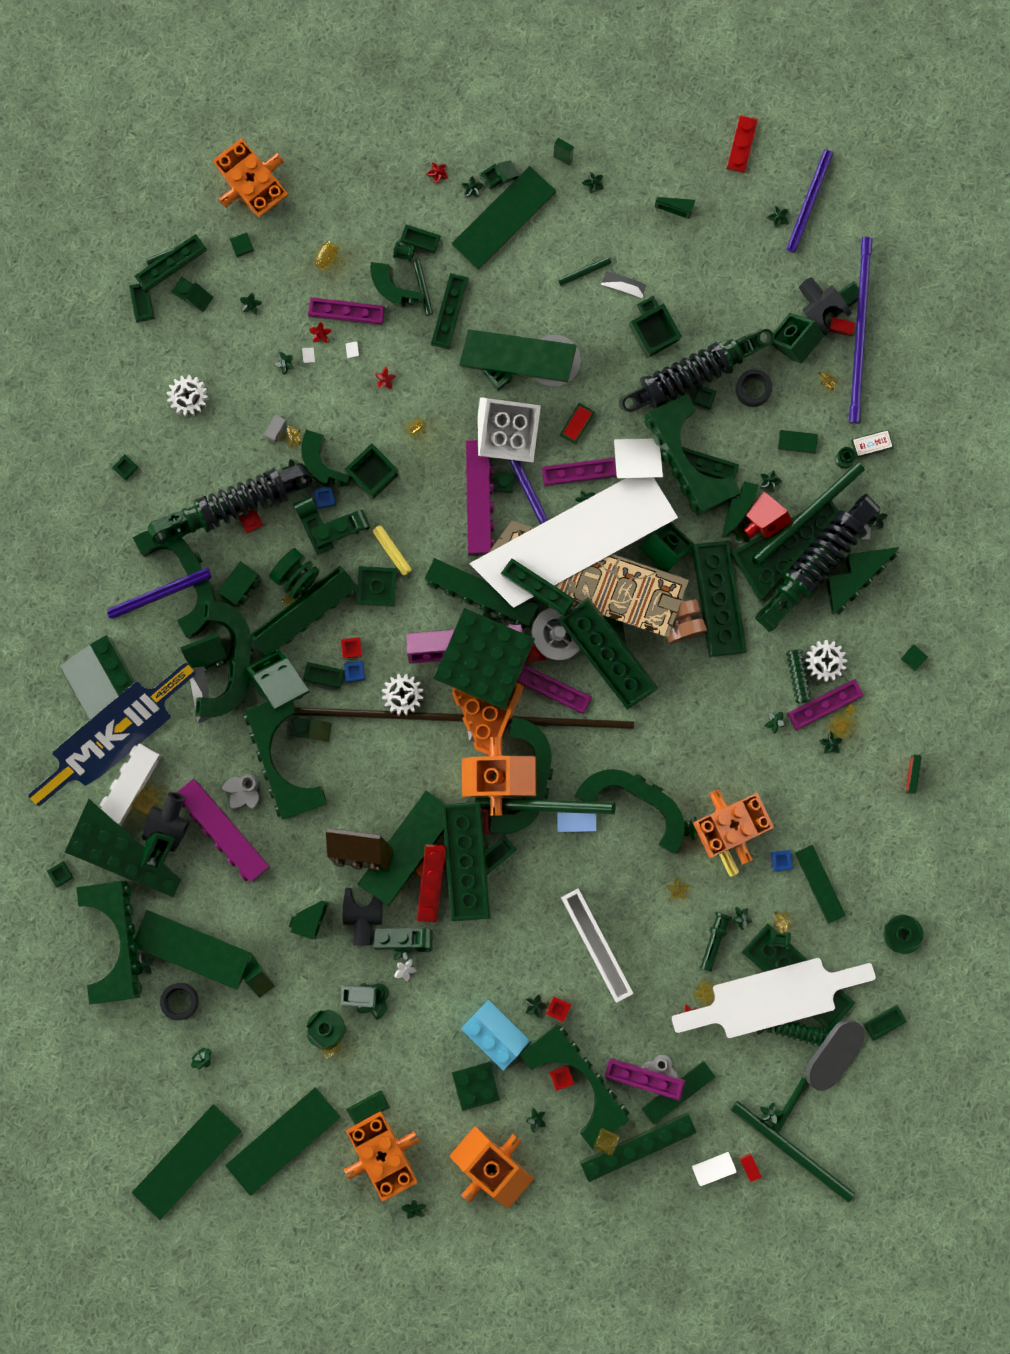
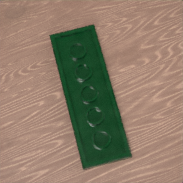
[452,166,556,270]
[459,329,577,383]
[691,540,747,658]
[557,597,658,710]
[357,791,446,907]
[442,801,491,921]
[134,910,253,990]
[742,923,855,1031]
[225,1087,341,1196]
[132,1104,242,1220]

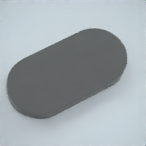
[806,1019,865,1091]

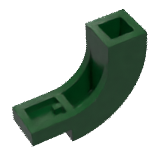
[301,429,351,487]

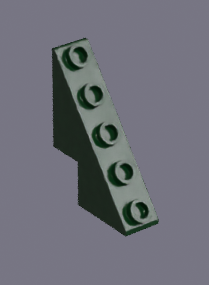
[826,547,900,615]

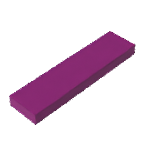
[308,297,385,325]
[541,457,617,486]
[517,664,592,715]
[787,679,864,730]
[604,1058,686,1101]

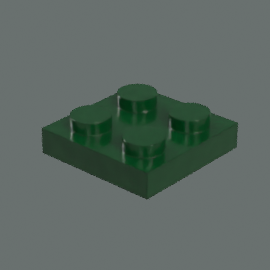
[356,566,397,607]
[452,1062,500,1111]

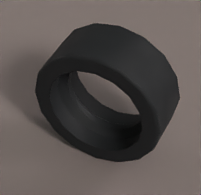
[735,369,772,407]
[160,983,199,1021]

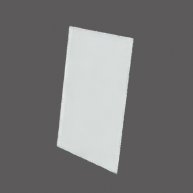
[614,439,663,478]

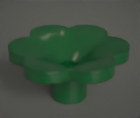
[191,1048,212,1069]

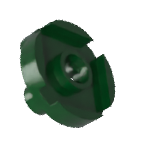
[883,915,923,954]
[306,1009,347,1050]

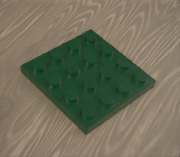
[433,608,535,710]

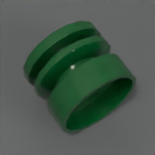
[269,548,320,599]

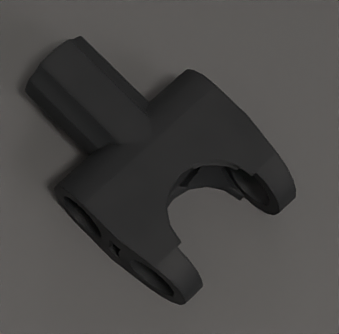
[799,277,852,335]
[142,792,189,853]
[342,888,383,946]

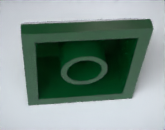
[771,313,825,364]
[639,522,694,572]
[180,633,230,672]
[289,901,328,940]

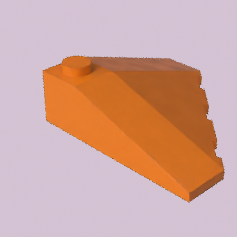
[452,683,525,755]

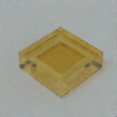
[593,1128,620,1156]

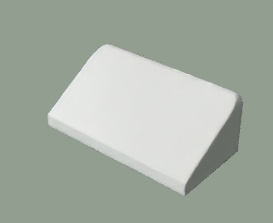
[692,1152,737,1186]

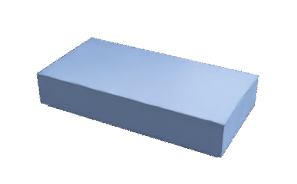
[557,813,596,832]

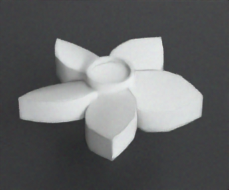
[395,959,417,981]

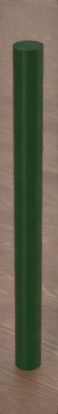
[753,462,865,565]
[475,797,616,815]
[730,1101,855,1203]

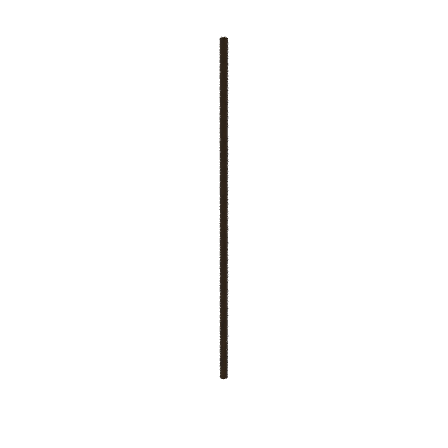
[294,707,634,729]

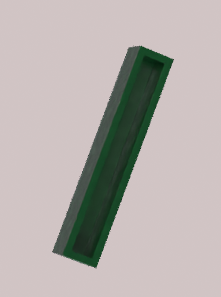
[425,558,539,629]
[251,566,357,657]
[580,1112,697,1182]

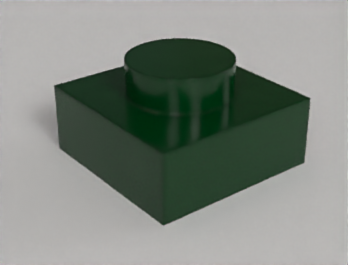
[493,471,514,493]

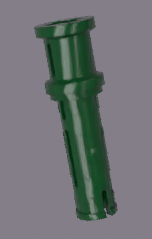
[700,912,732,972]

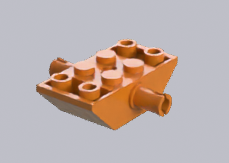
[212,138,289,218]
[462,737,536,816]
[693,789,774,864]
[344,1111,420,1202]
[449,1126,534,1209]

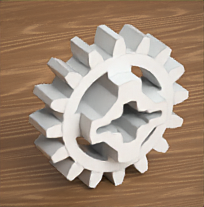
[167,375,209,417]
[804,640,847,682]
[382,674,423,716]

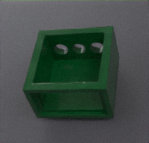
[629,303,682,358]
[344,443,400,500]

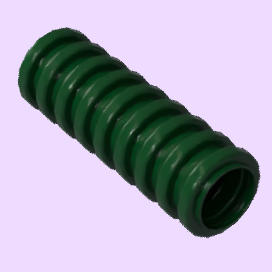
[786,649,812,703]
[775,1021,830,1046]

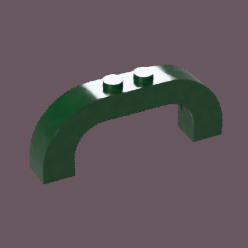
[132,530,215,639]
[195,601,253,717]
[489,717,553,834]
[574,769,685,855]

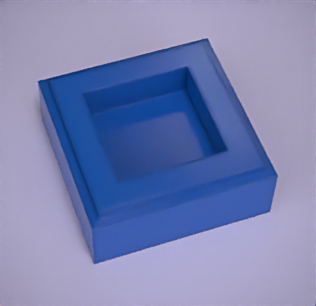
[313,486,336,509]
[344,661,365,683]
[770,850,793,872]

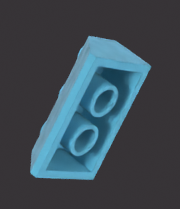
[461,1000,530,1070]

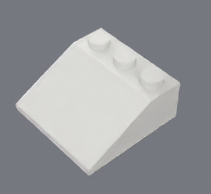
[478,397,541,462]

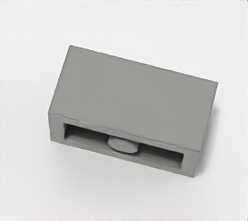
[264,415,286,442]

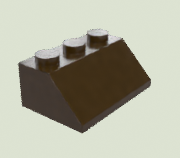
[326,828,393,872]

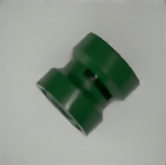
[835,447,857,469]

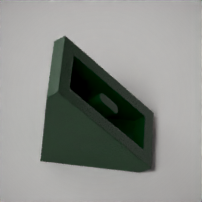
[141,832,175,873]
[243,955,275,998]

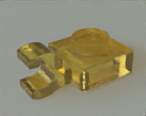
[826,704,856,739]

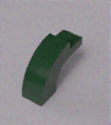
[370,262,425,308]

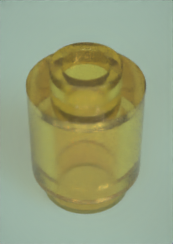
[313,241,339,270]

